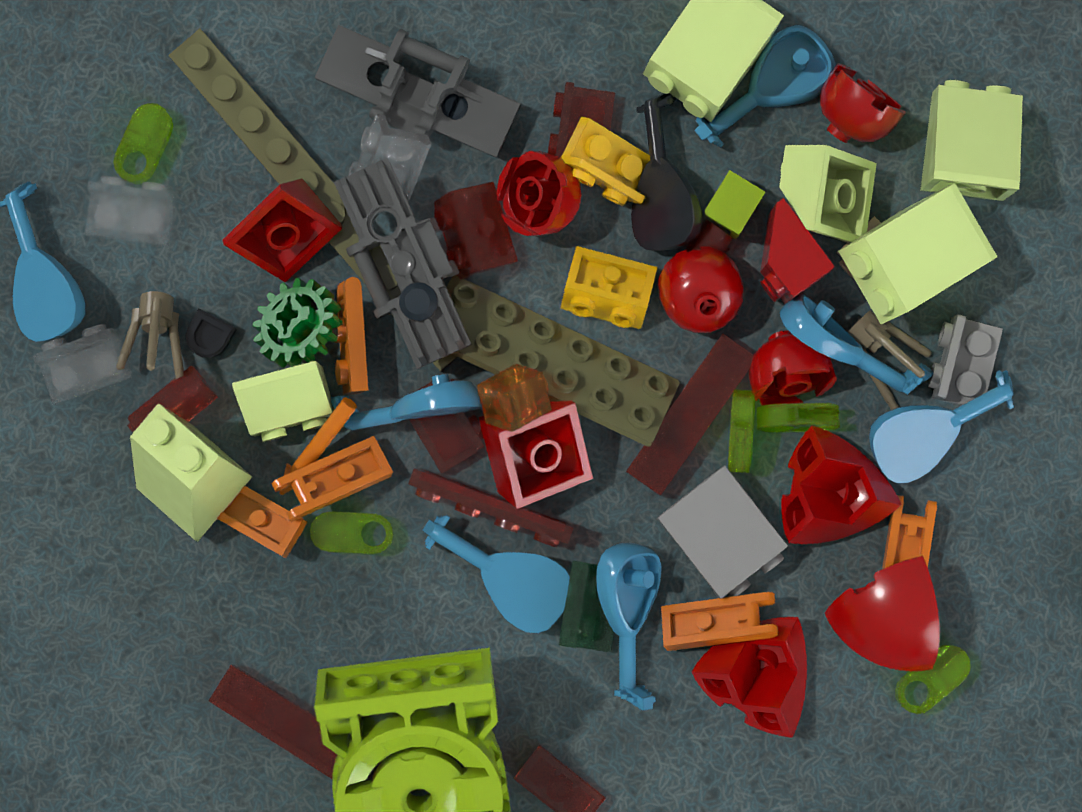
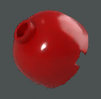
[820,63,906,143]
[496,151,582,236]
[658,246,743,333]
[749,330,837,408]

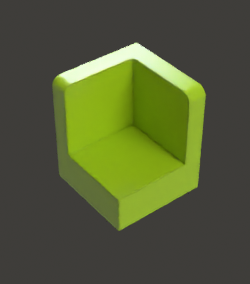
[704,170,765,239]

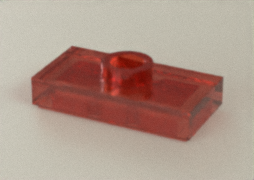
[513,744,606,812]

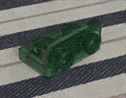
[559,560,615,652]

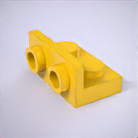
[561,117,650,206]
[561,246,657,329]

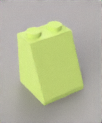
[643,0,784,122]
[921,80,1023,201]
[838,183,997,324]
[130,403,252,542]

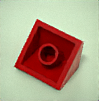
[223,178,342,282]

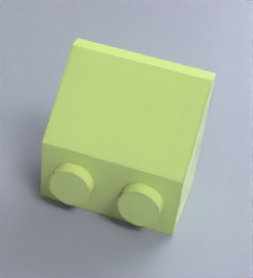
[779,145,877,243]
[232,361,334,442]

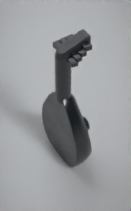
[631,93,703,251]

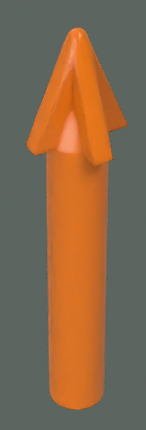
[279,397,357,495]

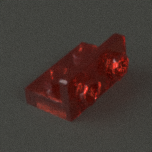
[548,82,615,157]
[434,181,518,280]
[127,366,218,433]
[409,374,485,474]

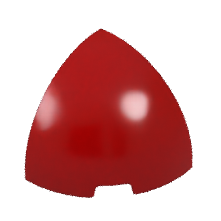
[781,425,902,544]
[825,556,940,672]
[691,617,807,738]

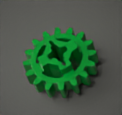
[252,278,343,368]

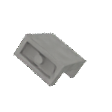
[656,466,788,599]

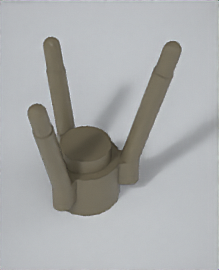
[116,291,185,387]
[848,310,932,410]

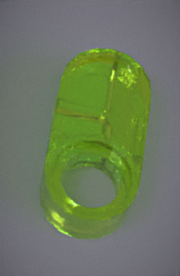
[113,103,173,184]
[728,389,756,473]
[757,403,840,432]
[310,512,394,554]
[895,645,971,714]

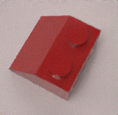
[760,198,835,305]
[479,401,593,509]

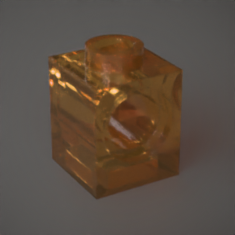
[477,364,552,432]

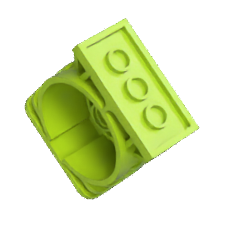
[314,648,511,812]

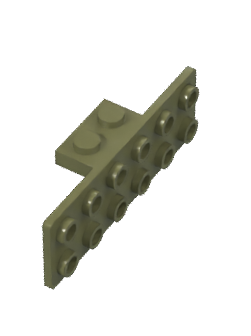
[447,275,679,447]

